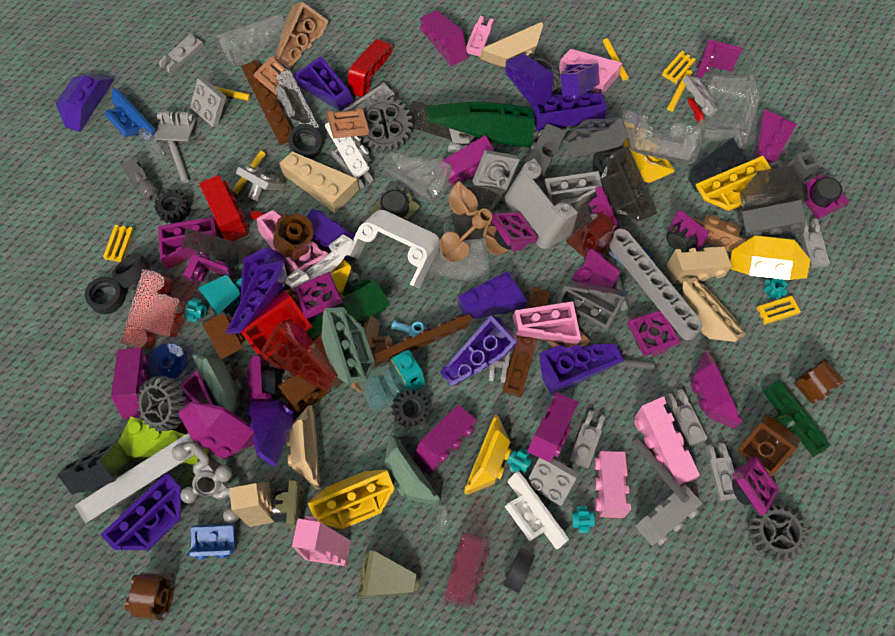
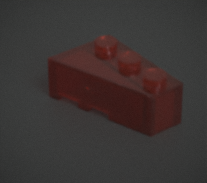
[565,212,616,259]

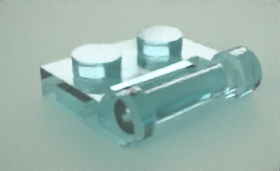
[358,362,402,413]

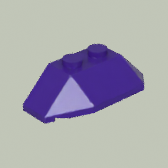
[56,73,114,132]
[100,473,181,551]

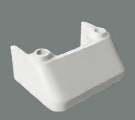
[347,210,440,289]

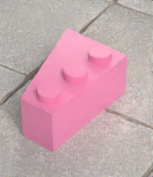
[559,49,622,94]
[513,302,581,345]
[594,451,631,518]

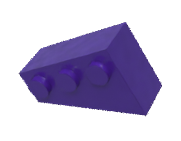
[505,53,553,107]
[293,56,354,111]
[561,63,600,99]
[306,208,356,261]
[458,271,527,319]

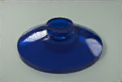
[148,343,188,379]

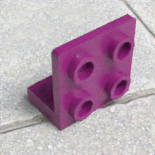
[696,39,742,78]
[571,249,620,288]
[183,254,235,286]

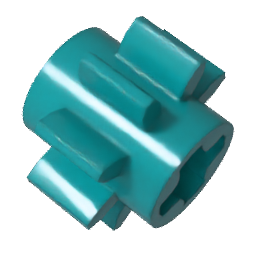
[763,278,789,300]
[182,297,207,323]
[507,448,532,473]
[571,506,595,533]

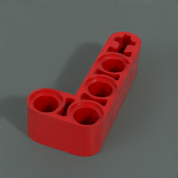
[348,39,393,98]

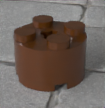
[273,213,314,260]
[793,358,845,404]
[125,572,174,620]

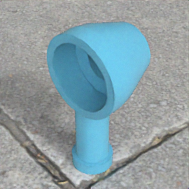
[391,320,427,337]

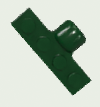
[762,380,831,457]

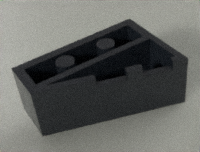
[688,138,747,192]
[57,441,131,495]

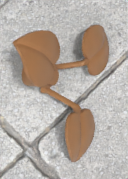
[439,181,508,262]

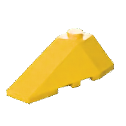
[621,119,675,183]

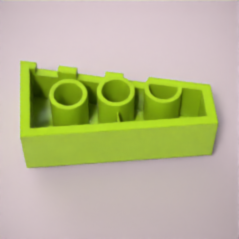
[118,417,209,466]

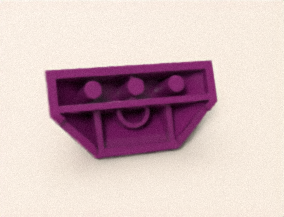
[690,350,742,429]
[178,401,255,460]

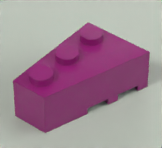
[420,10,468,67]
[439,135,495,186]
[158,217,221,269]

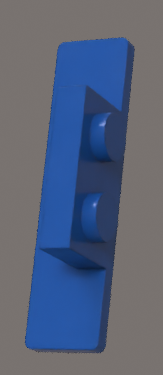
[105,88,155,143]

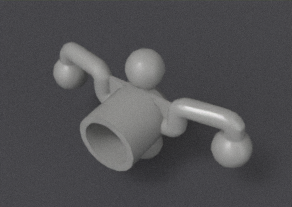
[172,442,239,524]

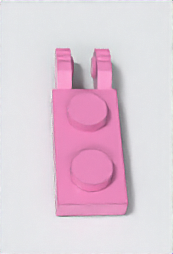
[466,16,494,56]

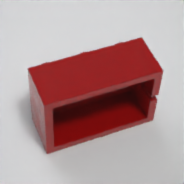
[199,175,248,244]
[241,290,312,361]

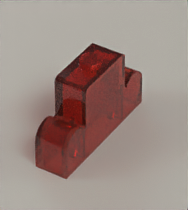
[120,269,187,349]

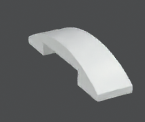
[284,235,353,288]

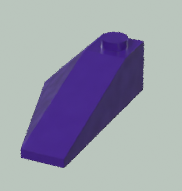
[226,261,287,334]
[440,315,518,386]
[539,344,624,396]
[246,400,295,467]

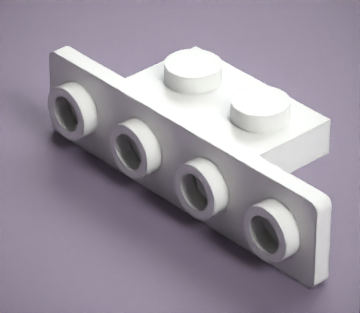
[325,122,371,179]
[505,471,569,549]

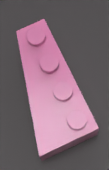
[257,210,328,274]
[634,396,700,487]
[292,516,351,566]

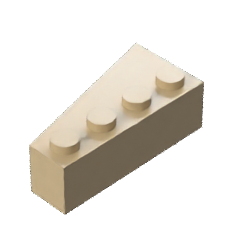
[279,152,359,213]
[229,482,274,527]

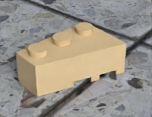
[667,247,732,286]

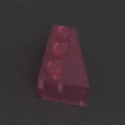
[444,532,489,609]

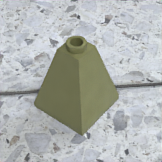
[356,550,419,599]

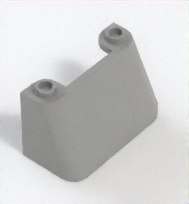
[505,159,577,249]

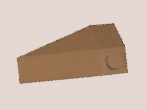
[275,2,328,69]

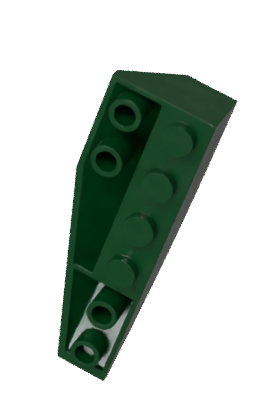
[426,102,535,148]
[280,277,391,355]

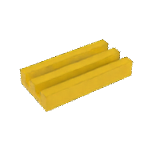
[662,51,696,84]
[103,225,134,262]
[756,296,801,325]

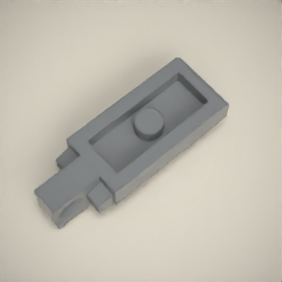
[683,76,718,117]

